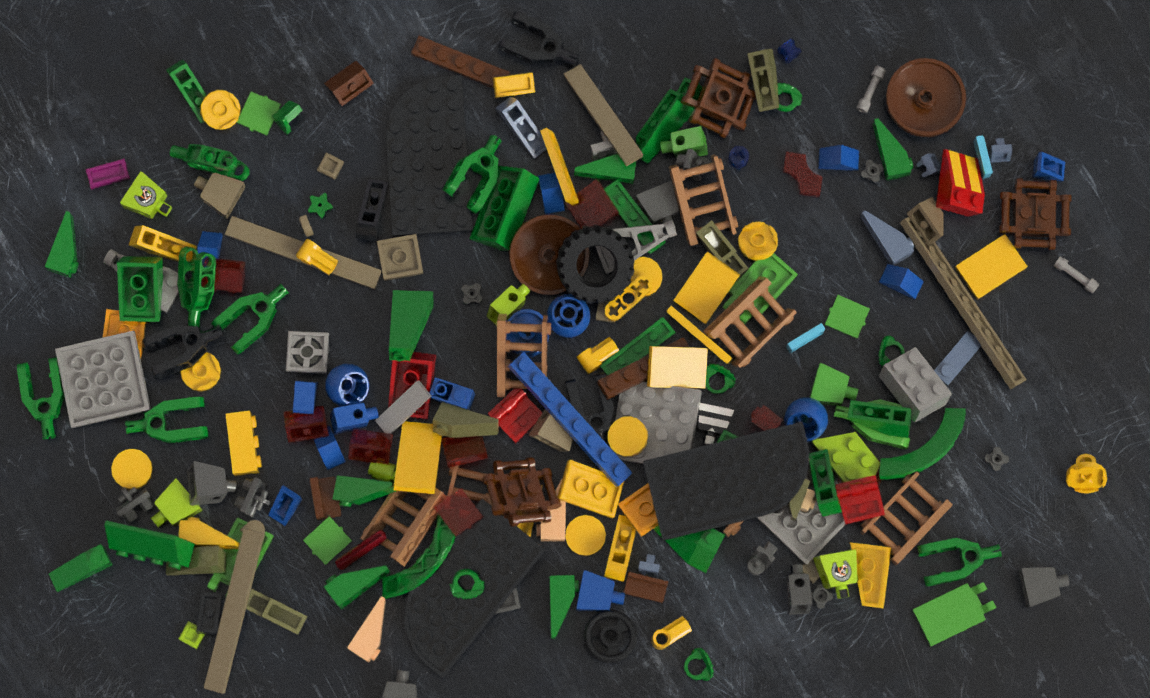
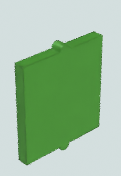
[237,92,281,136]
[825,295,870,339]
[303,516,352,565]

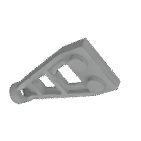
[596,220,677,274]
[103,249,188,313]

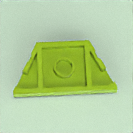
[812,432,880,482]

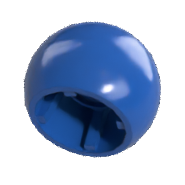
[547,294,590,338]
[325,363,370,407]
[784,397,828,442]

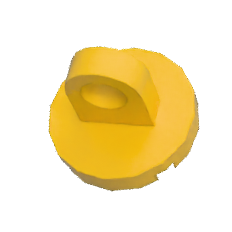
[1066,454,1107,493]

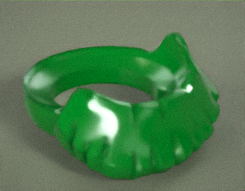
[776,83,802,112]
[878,335,905,367]
[705,364,736,394]
[450,569,484,599]
[684,648,714,681]

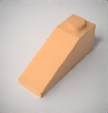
[537,479,566,542]
[347,596,386,663]

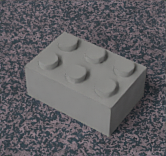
[879,347,952,423]

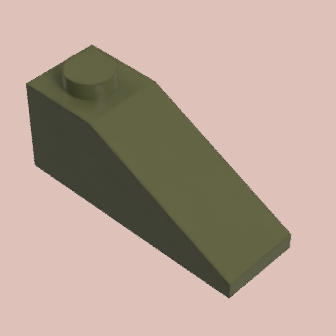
[747,49,779,112]
[433,402,499,438]
[166,546,227,575]

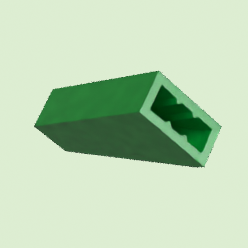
[389,290,434,361]

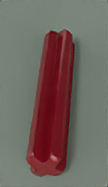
[335,530,387,570]

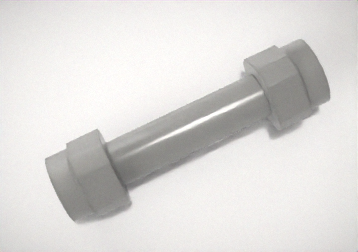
[856,66,886,113]
[1053,256,1100,294]

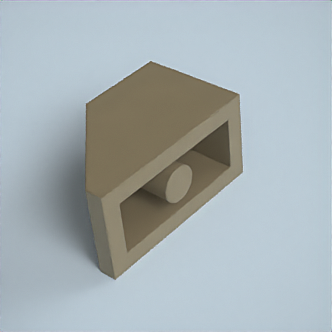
[906,197,943,246]

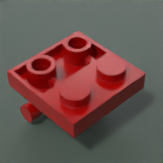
[488,388,542,444]
[836,475,885,524]

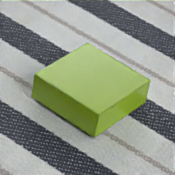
[179,621,205,649]

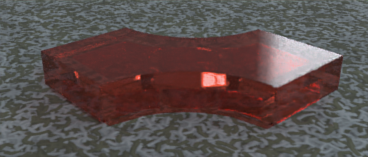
[783,152,823,197]

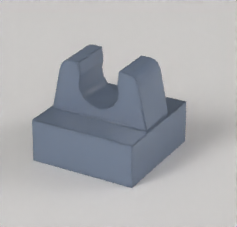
[989,138,1012,163]
[917,153,941,177]
[637,554,660,578]

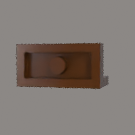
[324,61,374,106]
[310,476,342,521]
[623,572,668,603]

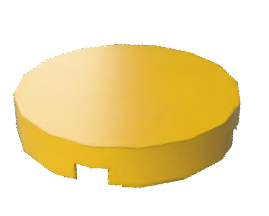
[200,90,240,130]
[738,222,778,261]
[626,257,662,297]
[180,352,221,391]
[608,416,648,457]
[111,449,152,489]
[565,515,606,556]

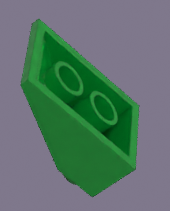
[117,256,163,322]
[324,566,390,610]

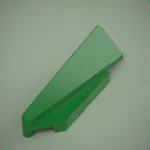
[636,78,702,163]

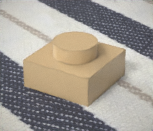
[800,489,817,513]

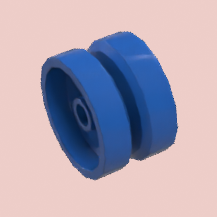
[507,309,549,357]

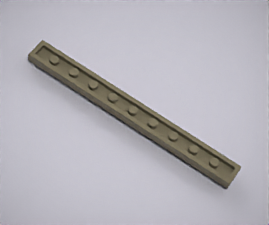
[900,217,1027,389]

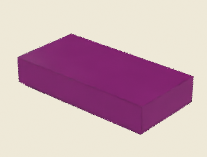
[86,159,130,189]

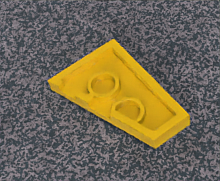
[850,542,891,609]

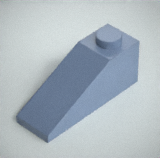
[495,96,547,159]
[860,210,914,265]
[934,331,981,386]

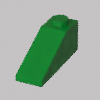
[166,59,206,123]
[872,119,914,181]
[574,154,636,184]
[45,211,79,278]
[847,400,911,438]
[809,449,842,517]
[333,475,396,508]
[49,544,113,592]
[550,575,579,639]

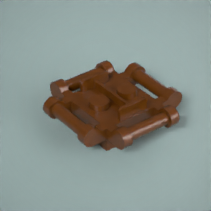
[681,58,757,138]
[999,178,1072,250]
[482,457,562,526]

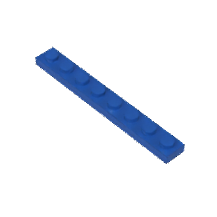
[508,352,632,487]

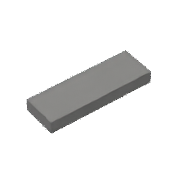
[375,381,432,436]

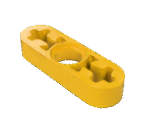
[604,275,653,321]

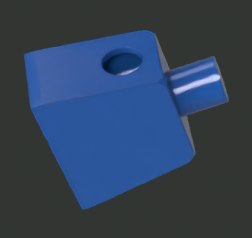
[330,403,378,435]
[576,570,625,611]

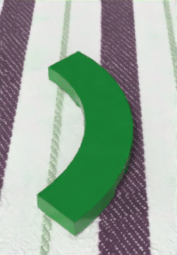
[879,408,966,479]
[382,508,460,599]

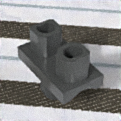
[676,149,711,181]
[234,477,270,518]
[116,487,153,523]
[747,541,777,576]

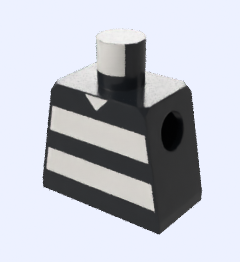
[697,397,737,445]

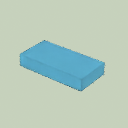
[973,135,993,179]
[786,323,825,353]

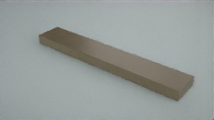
[564,64,643,166]

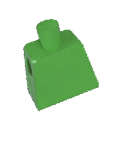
[660,126,708,158]
[810,363,859,406]

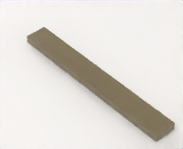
[225,216,382,290]
[204,528,265,694]

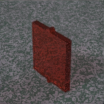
[434,488,483,537]

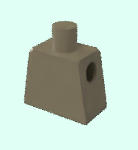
[194,172,246,219]
[529,409,573,452]

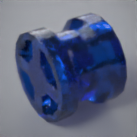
[777,39,802,63]
[728,146,749,169]

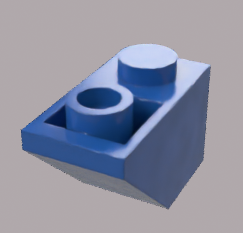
[430,377,476,410]

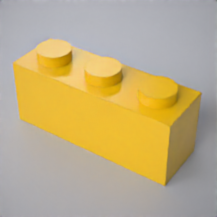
[226,410,262,476]

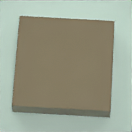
[377,234,423,281]

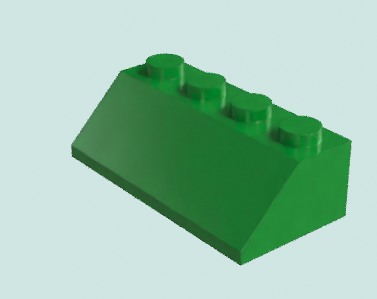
[470,166,540,251]
[105,521,195,570]

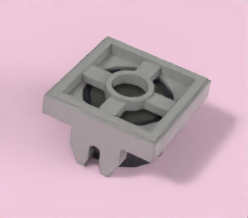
[286,331,330,374]

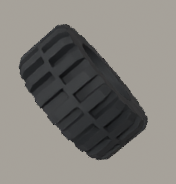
[557,225,635,304]

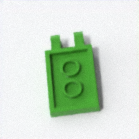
[723,253,798,324]
[207,517,274,597]
[912,582,997,647]

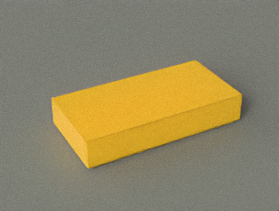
[493,73,535,98]

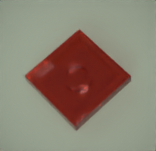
[565,179,620,228]
[442,436,488,468]

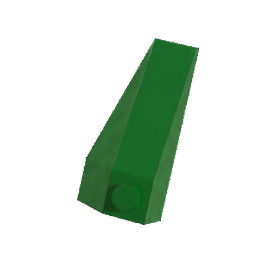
[653,525,725,573]

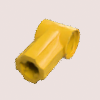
[295,239,338,276]
[576,337,619,374]
[651,616,692,650]

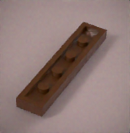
[411,36,510,88]
[597,337,689,400]

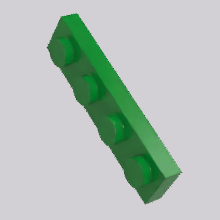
[602,179,666,255]
[600,317,675,376]

